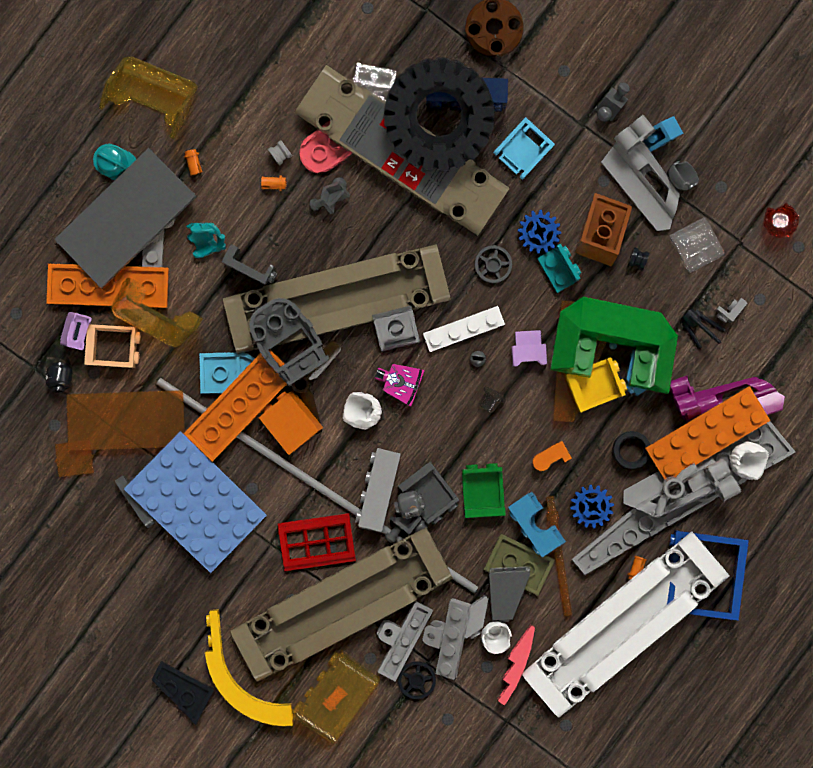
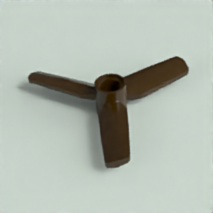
[285,341,342,434]

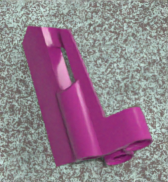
[670,375,785,423]

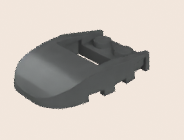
[249,298,329,386]

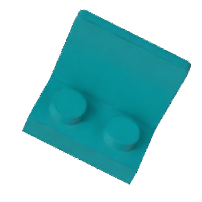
[537,244,581,293]

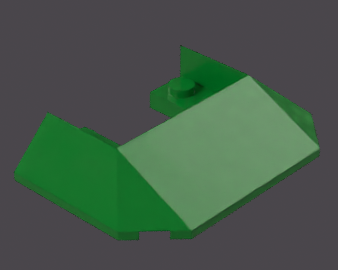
[550,297,678,394]

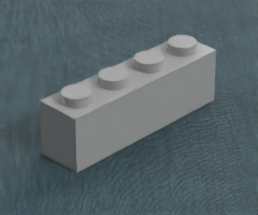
[355,448,401,533]

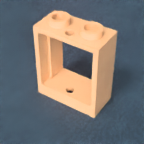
[85,324,141,368]

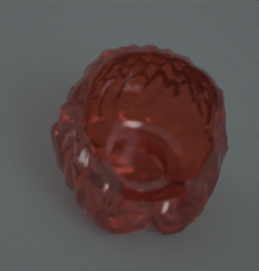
[763,203,800,238]

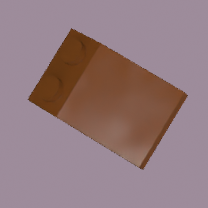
[574,193,632,266]

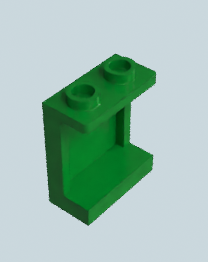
[462,463,506,518]

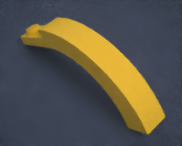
[205,609,294,726]

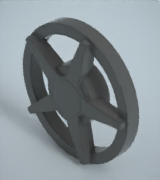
[475,245,512,283]

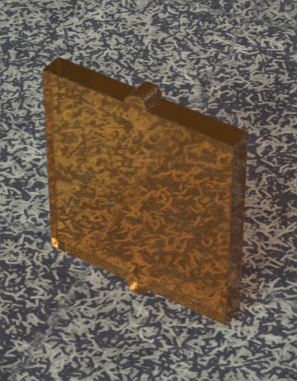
[55,440,94,477]

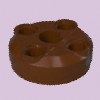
[465,0,524,57]

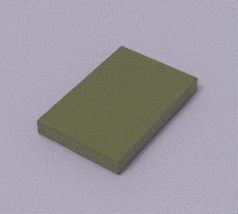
[483,534,555,596]

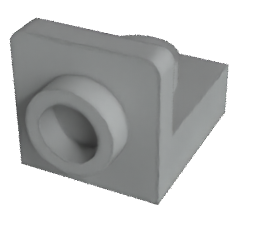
[715,298,747,323]

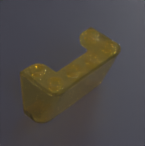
[292,650,380,745]

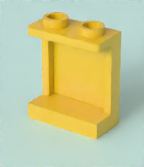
[564,357,627,413]

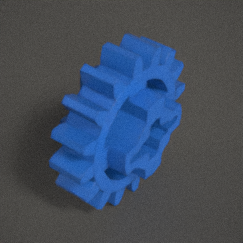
[518,210,561,254]
[570,485,614,528]

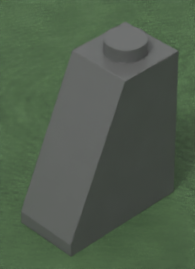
[489,566,531,623]

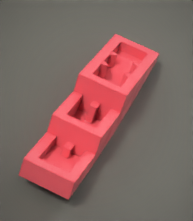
[497,624,535,706]

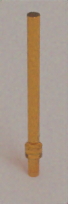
[546,496,572,616]

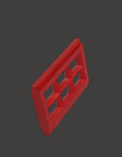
[278,513,356,571]

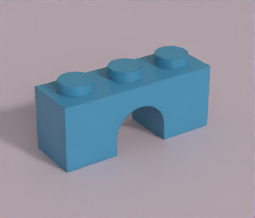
[508,492,566,557]

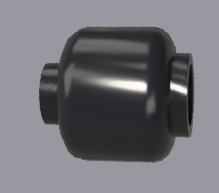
[46,362,73,393]

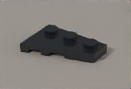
[151,661,215,725]

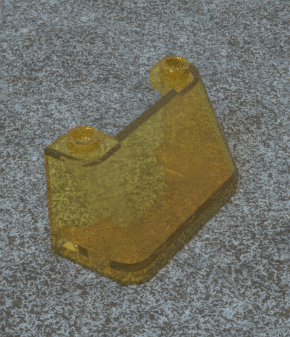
[111,277,203,347]

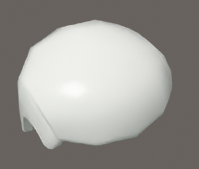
[481,621,512,654]

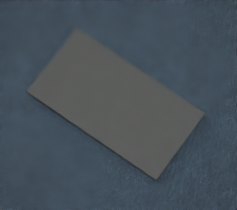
[55,148,197,289]

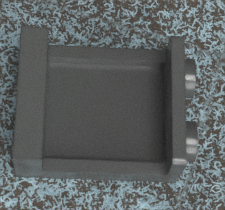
[222,244,277,286]
[398,462,459,525]

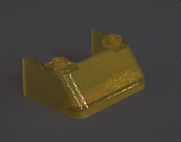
[99,57,197,139]

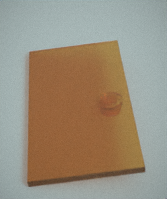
[67,390,185,451]

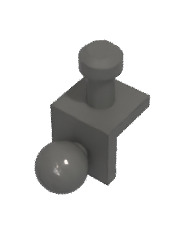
[596,83,630,122]
[309,177,350,214]
[385,516,428,543]

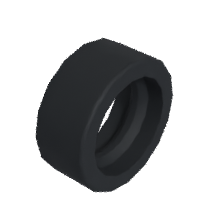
[612,431,650,469]

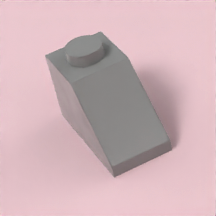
[465,595,488,639]

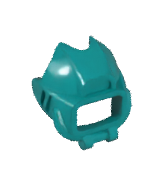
[186,223,226,258]

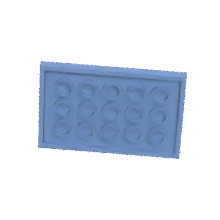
[124,431,267,573]

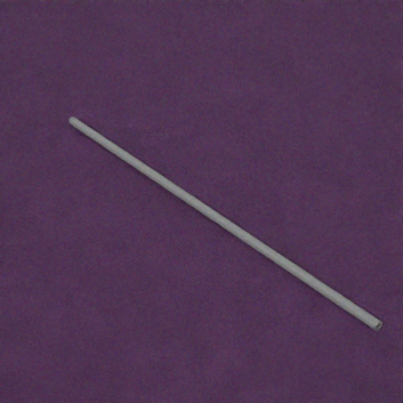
[156,378,478,593]

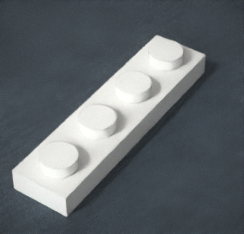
[423,306,505,352]

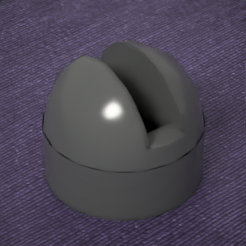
[470,351,486,367]

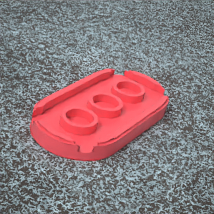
[300,120,353,173]

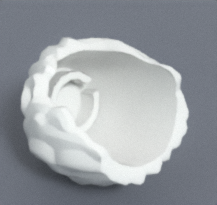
[343,392,382,430]
[730,441,769,480]

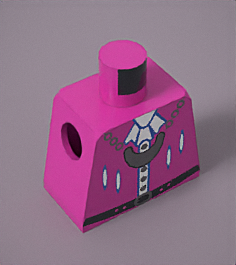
[374,364,424,406]

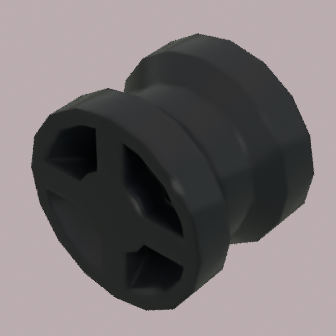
[627,247,650,271]

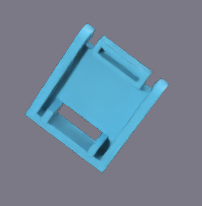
[493,117,555,180]

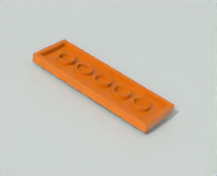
[47,264,169,308]
[184,350,287,462]
[645,386,770,480]

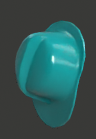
[93,144,136,181]

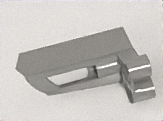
[601,115,680,231]
[623,457,741,518]

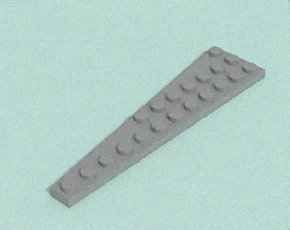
[572,421,795,575]

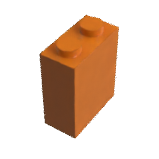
[258,390,323,455]

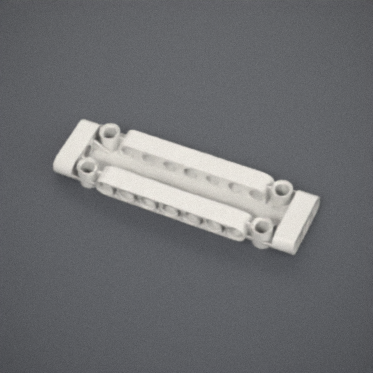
[522,531,729,718]

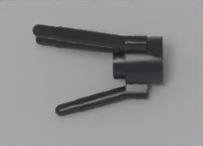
[681,308,726,349]

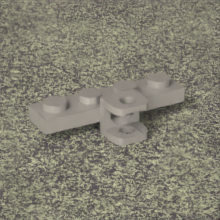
[423,598,471,680]
[376,600,433,681]

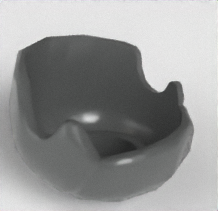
[669,161,699,191]

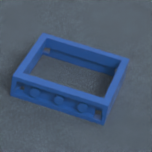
[667,530,749,621]

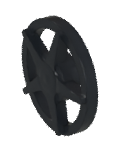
[398,661,436,699]

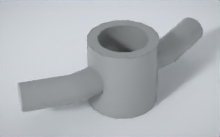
[655,463,698,516]

